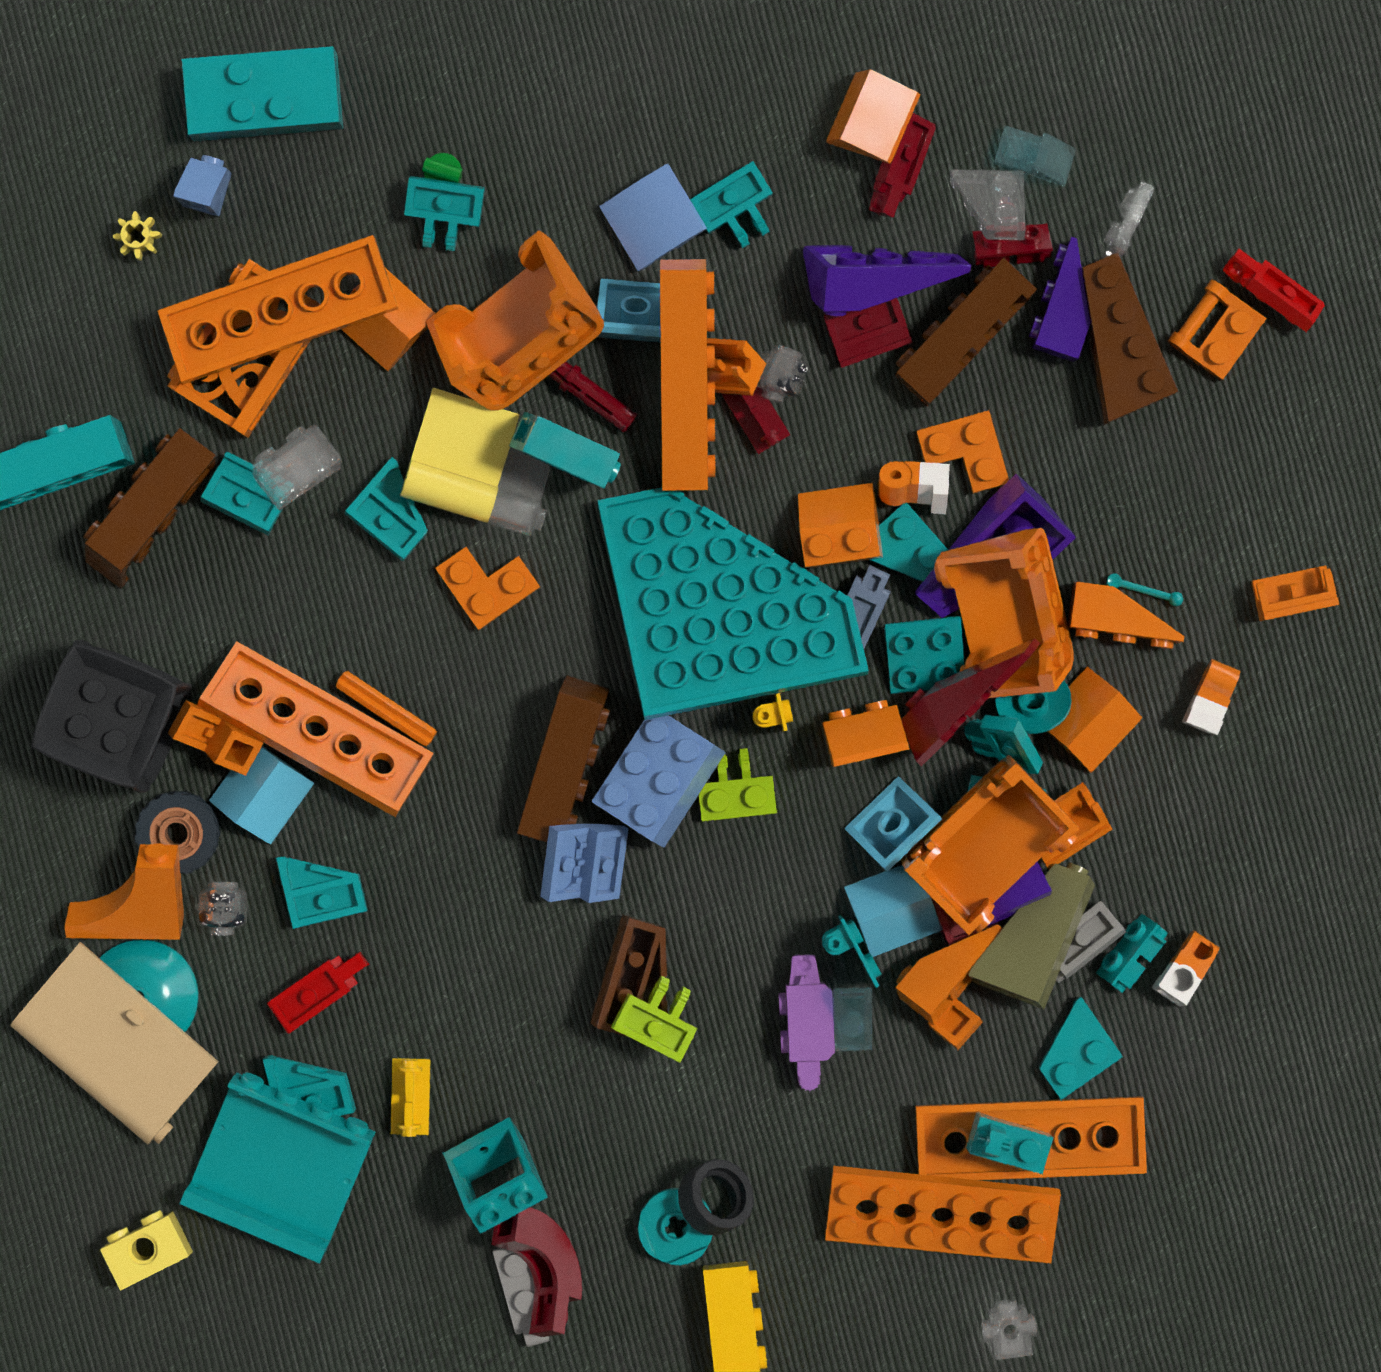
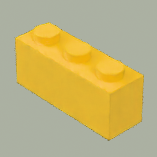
[703,1261,767,1372]

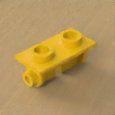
[753,693,793,732]
[391,1058,430,1137]

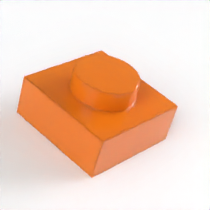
[928,999,983,1050]

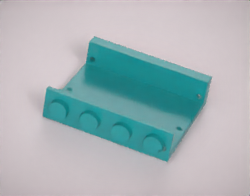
[180,1072,376,1264]

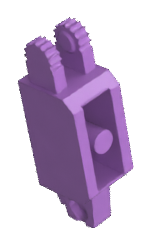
[778,954,835,1091]

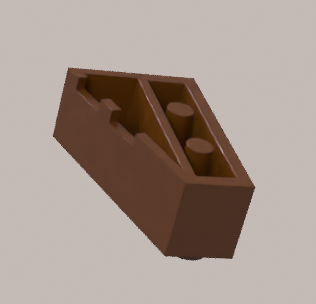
[590,914,668,1037]

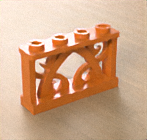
[167,259,320,438]

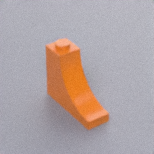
[65,843,184,940]

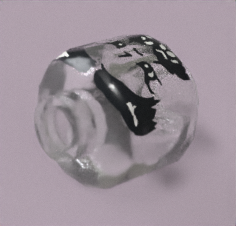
[757,345,808,403]
[198,881,248,936]

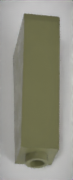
[968,863,1095,1010]

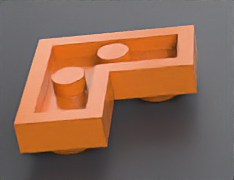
[916,410,1009,494]
[435,547,541,630]

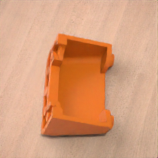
[425,230,604,410]
[934,528,1074,698]
[901,755,1080,935]

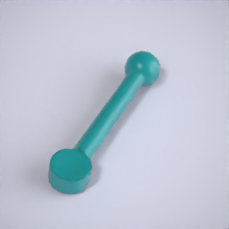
[1106,573,1183,607]

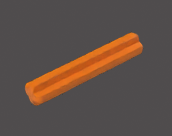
[336,671,437,746]

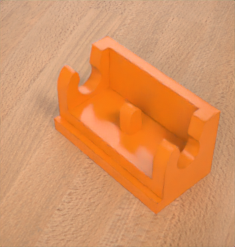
[707,338,767,396]
[1251,565,1339,621]
[1041,782,1113,870]

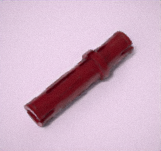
[548,361,638,434]

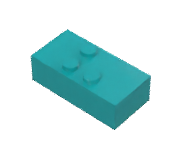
[182,46,343,141]
[0,415,135,511]

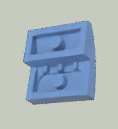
[599,164,707,271]
[540,824,629,903]

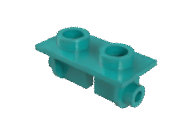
[1096,913,1168,993]

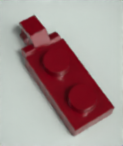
[869,113,936,218]

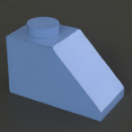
[173,155,231,217]

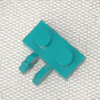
[690,161,773,248]
[404,176,485,251]
[963,715,1043,775]

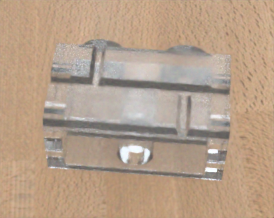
[253,424,342,510]

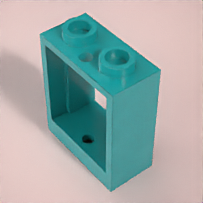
[509,412,621,489]
[443,1117,548,1234]

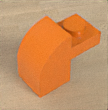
[168,700,263,776]

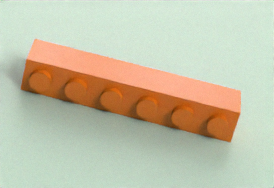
[660,259,715,491]

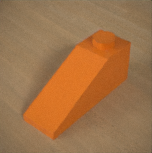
[895,924,1003,1025]

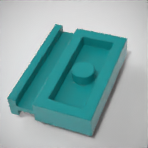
[201,451,294,535]

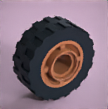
[134,790,220,875]

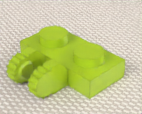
[699,748,777,822]
[611,976,698,1063]

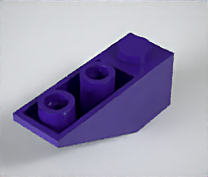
[1029,237,1090,363]

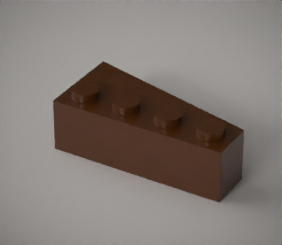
[1082,252,1178,425]
[895,258,1037,407]
[84,428,216,589]
[517,675,610,842]

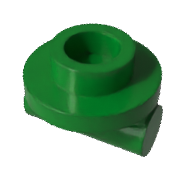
[422,153,463,183]

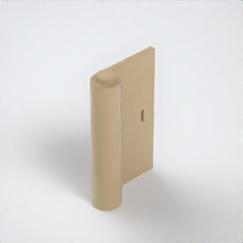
[10,942,219,1145]

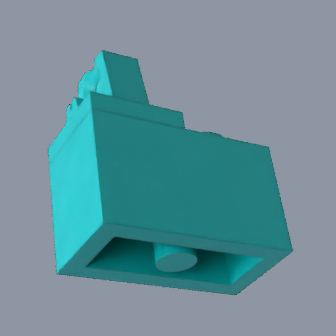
[966,1112,1053,1175]

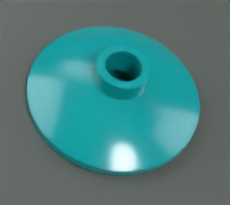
[995,680,1072,734]

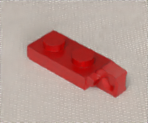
[1223,249,1325,333]
[267,952,369,1034]

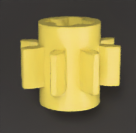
[113,211,162,261]

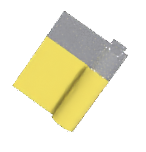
[400,388,551,537]

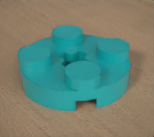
[638,1188,712,1266]

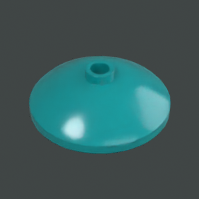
[100,939,199,1032]

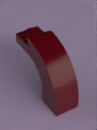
[492,1207,582,1337]

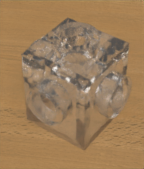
[981,1300,1037,1360]

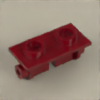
[972,223,1053,268]
[721,382,790,455]

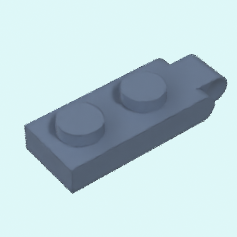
[847,565,891,648]

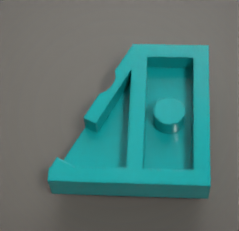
[345,457,428,561]
[870,503,948,582]
[276,856,368,929]
[1038,996,1123,1100]
[263,1055,356,1116]

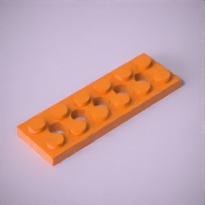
[157,235,399,384]
[197,641,434,818]
[915,1096,1147,1180]
[825,1166,1061,1263]

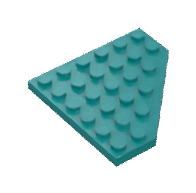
[597,487,869,720]

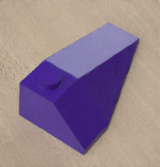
[803,245,971,316]
[915,474,1076,618]

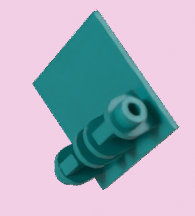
[884,616,964,694]
[822,915,882,988]

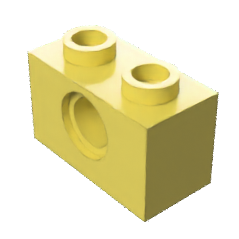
[100,1210,193,1291]

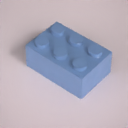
[592,715,726,848]

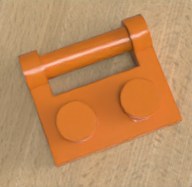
[1167,279,1267,381]

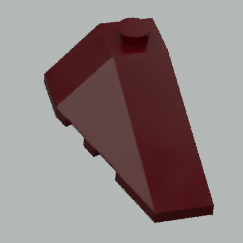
[901,638,1040,767]

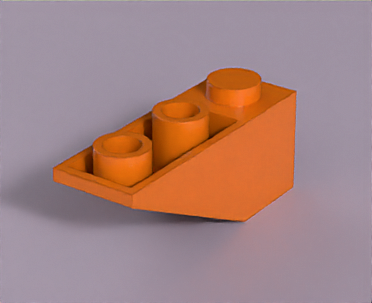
[1068,582,1184,649]

